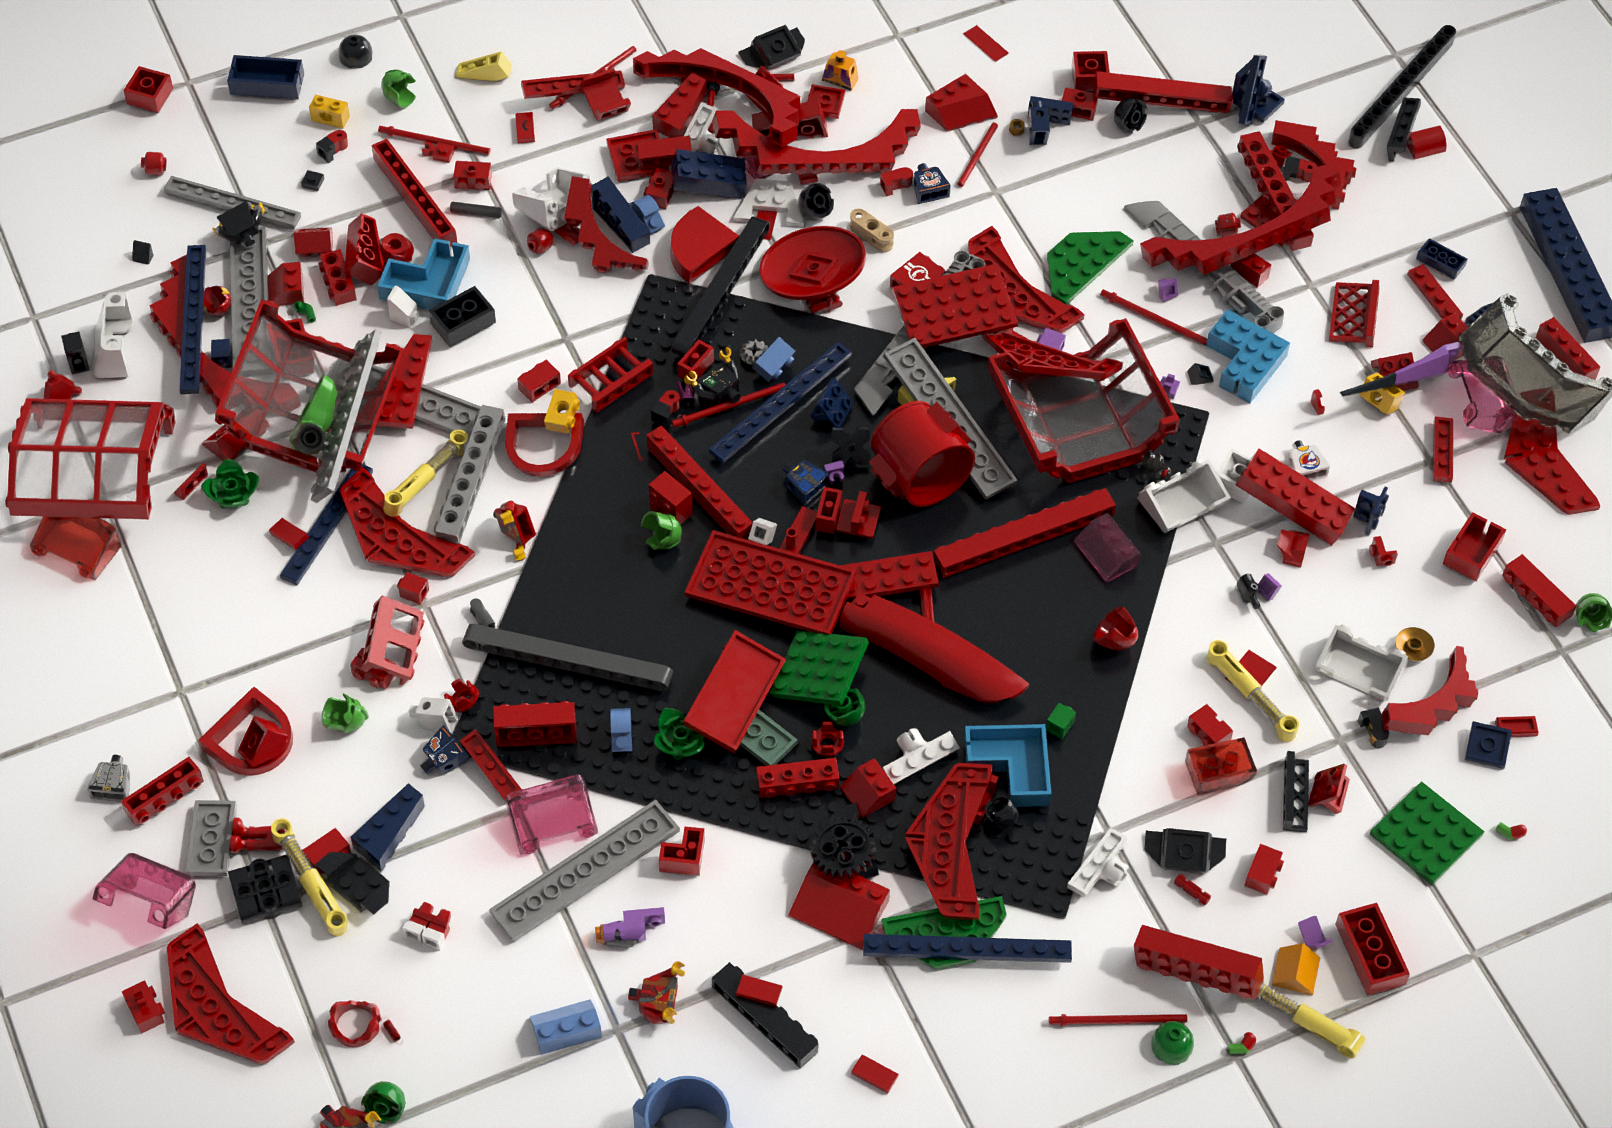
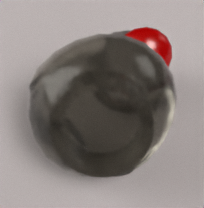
[1141,451,1172,478]

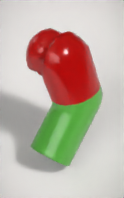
[1495,822,1527,840]
[1228,1032,1256,1055]

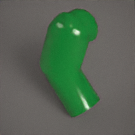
[293,301,316,323]

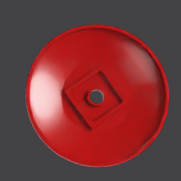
[759,226,866,300]

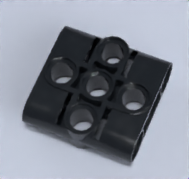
[228,854,303,924]

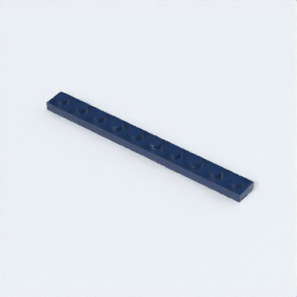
[179,245,206,395]
[709,342,851,463]
[863,934,1072,963]

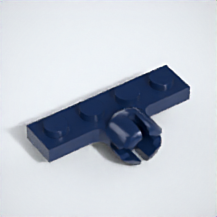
[1239,54,1272,125]

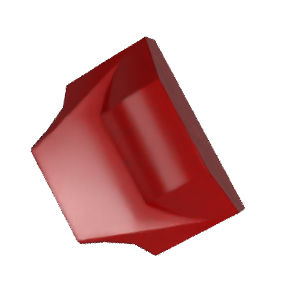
[1277,529,1310,568]

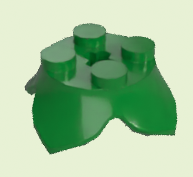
[201,458,259,509]
[654,708,704,760]

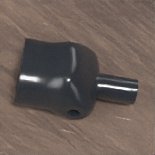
[1237,573,1260,609]

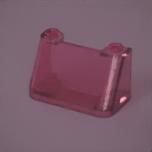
[1448,356,1522,434]
[505,775,598,855]

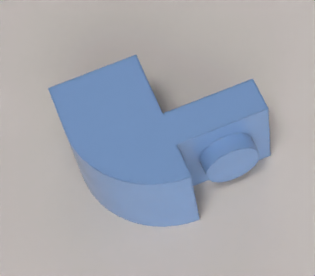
[629,195,665,233]
[610,708,632,752]

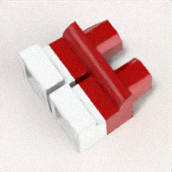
[403,902,451,951]

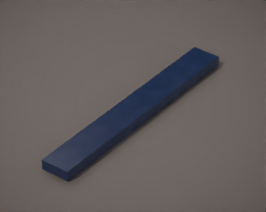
[280,464,373,586]

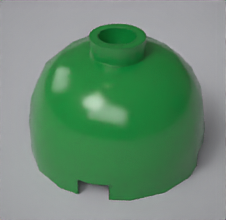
[824,688,866,727]
[1151,1021,1194,1065]
[361,1081,406,1124]

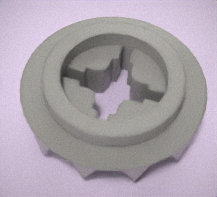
[740,339,768,365]

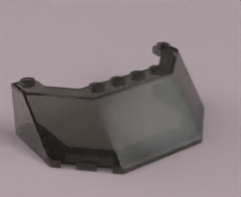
[1459,293,1612,434]

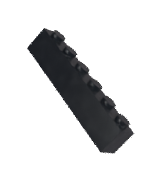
[712,962,819,1069]

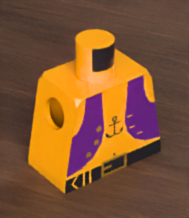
[822,50,859,91]

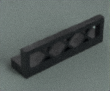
[1387,97,1421,162]
[1283,751,1309,833]

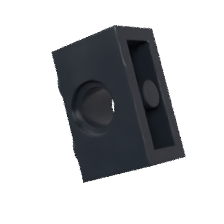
[61,331,90,375]

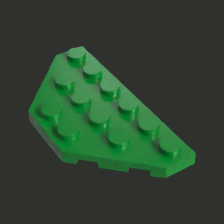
[1047,231,1134,305]
[881,896,1007,970]

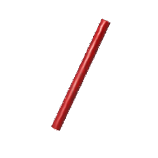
[957,122,998,187]

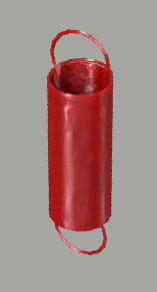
[381,1017,403,1045]

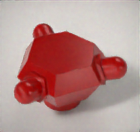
[43,370,82,399]

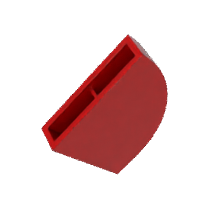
[670,206,739,284]

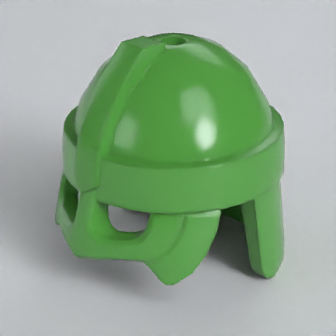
[381,69,416,108]
[641,511,682,550]
[1575,593,1612,633]
[321,693,369,733]

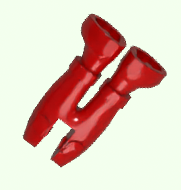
[230,817,287,854]

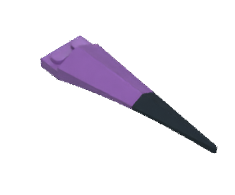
[1340,342,1462,396]

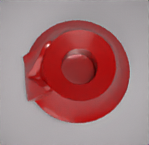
[380,233,414,263]

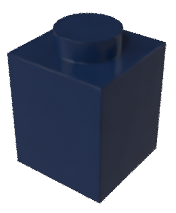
[211,339,232,368]

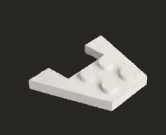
[733,178,804,228]

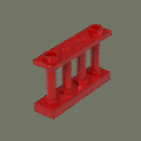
[568,336,654,413]

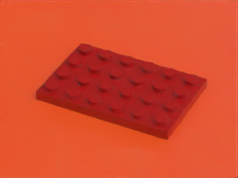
[893,263,1018,348]

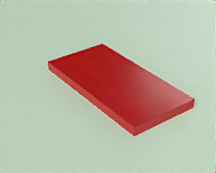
[682,630,786,753]

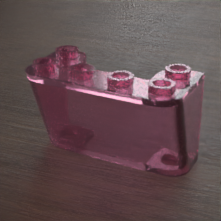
[92,853,196,929]

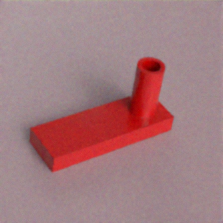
[779,506,817,554]

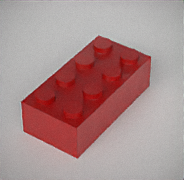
[494,701,577,747]
[1335,902,1410,996]

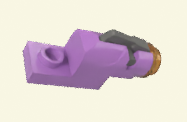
[595,907,665,947]

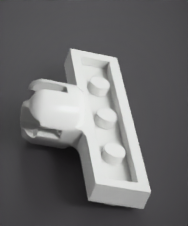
[684,102,720,154]
[882,728,960,785]
[1067,828,1128,898]

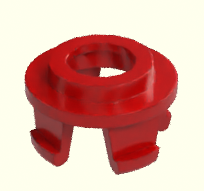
[444,679,479,713]
[811,722,844,757]

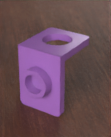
[1298,915,1333,949]

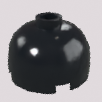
[338,34,373,68]
[1114,98,1147,134]
[798,183,834,219]

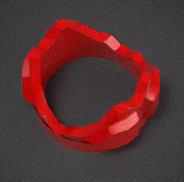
[328,1000,381,1047]

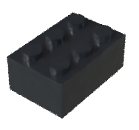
[429,286,496,347]

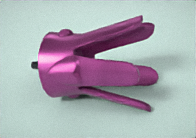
[677,381,695,406]

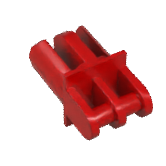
[805,292,843,314]

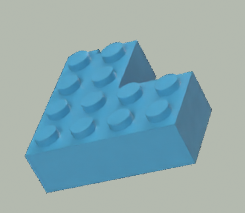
[377,238,470,310]
[1206,309,1290,404]
[964,724,1051,807]

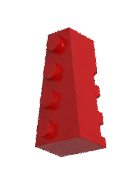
[652,72,707,138]
[751,99,828,138]
[344,213,385,286]

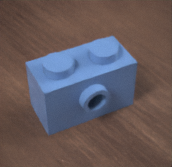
[753,337,795,382]

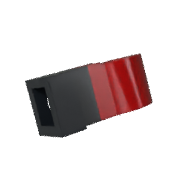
[316,130,348,163]
[1283,156,1317,182]
[651,390,680,428]

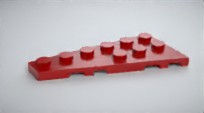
[357,334,432,429]

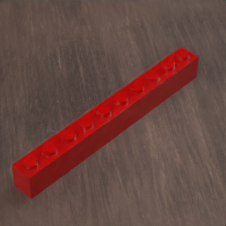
[933,488,1116,578]

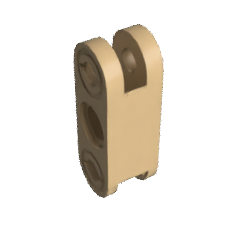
[849,208,894,252]

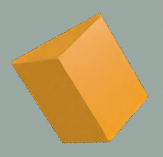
[1272,943,1320,995]

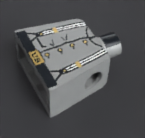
[87,754,130,802]

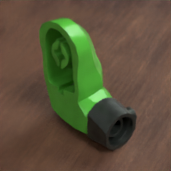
[289,374,337,455]

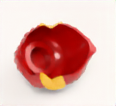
[204,285,231,316]

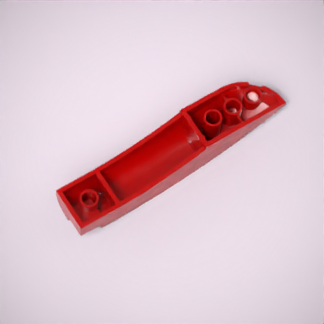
[839,593,1029,703]

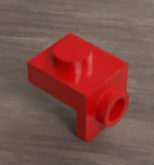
[1369,536,1398,566]

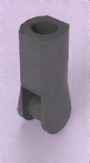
[470,598,495,628]

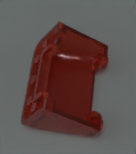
[30,517,121,581]

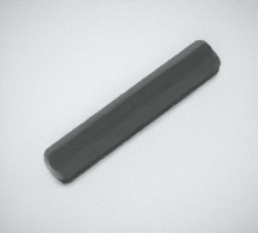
[450,201,502,218]

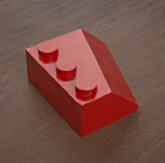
[925,73,998,132]

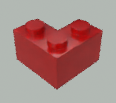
[659,826,705,876]

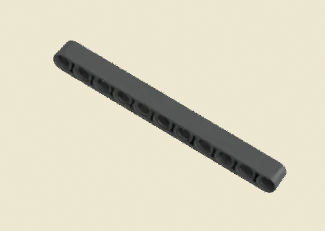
[462,624,673,691]

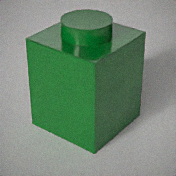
[1046,703,1076,739]

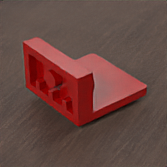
[1371,352,1419,391]

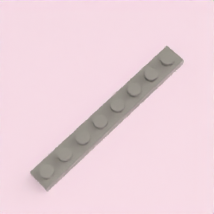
[164,175,302,229]

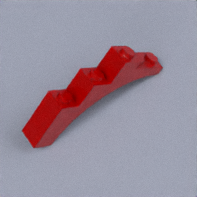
[1271,120,1357,210]
[564,176,649,273]
[1382,646,1478,736]

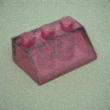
[1074,513,1140,583]

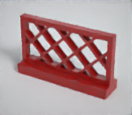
[1329,280,1380,347]

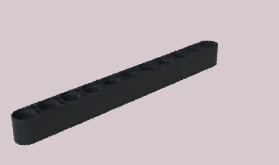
[1348,25,1456,149]
[672,216,770,357]

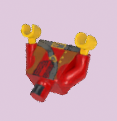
[493,500,536,561]
[628,961,685,1024]
[320,1105,381,1128]

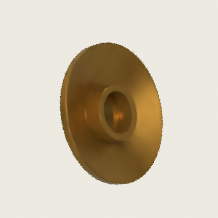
[1395,627,1435,661]

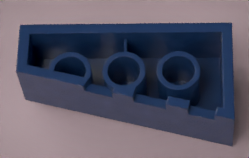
[591,176,651,253]
[351,783,425,872]

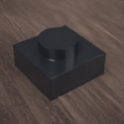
[301,170,325,191]

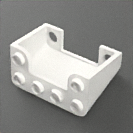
[512,167,592,231]
[92,292,133,378]
[1137,459,1231,533]
[1316,624,1408,701]

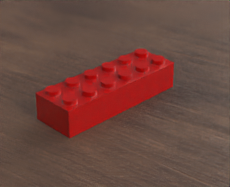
[1235,448,1356,546]
[1134,925,1264,1000]

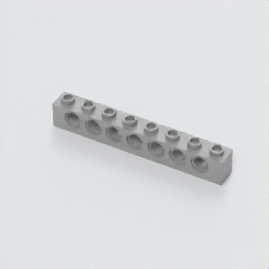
[434,404,505,544]

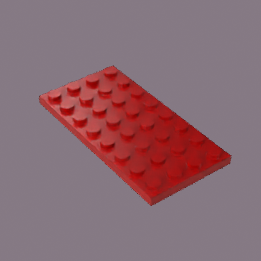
[684,530,857,635]

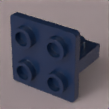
[810,378,853,428]
[1353,486,1389,535]

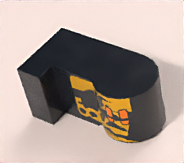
[1357,707,1389,748]

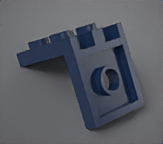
[1232,60,1285,123]

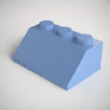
[530,999,602,1055]

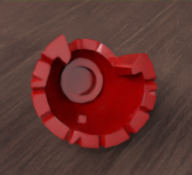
[1093,606,1138,650]

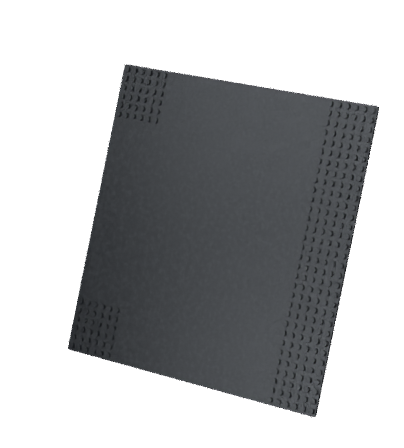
[453,274,1209,919]

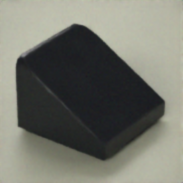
[132,240,154,265]
[1187,363,1214,385]

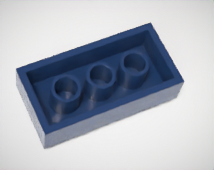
[1027,96,1073,125]
[1416,238,1468,280]

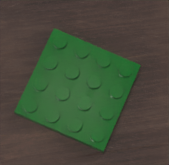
[770,630,869,706]
[1370,781,1485,886]

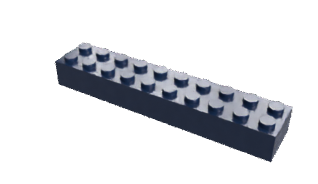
[1520,188,1612,343]

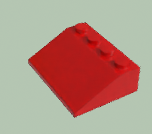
[788,862,890,950]

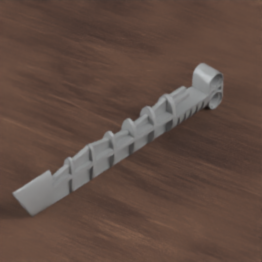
[1124,201,1284,333]
[854,251,985,416]

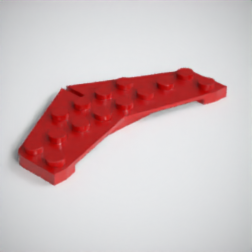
[968,226,1085,333]
[982,328,1123,381]
[1504,387,1601,514]
[340,467,475,577]
[905,763,992,921]
[167,923,295,1064]

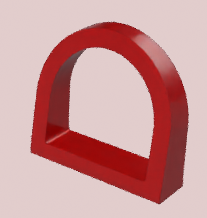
[505,413,584,476]
[198,687,293,775]

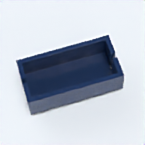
[227,55,304,99]
[671,149,747,199]

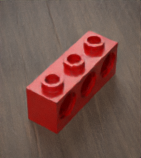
[318,249,357,306]

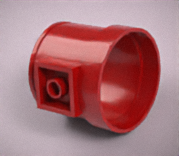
[869,401,975,507]

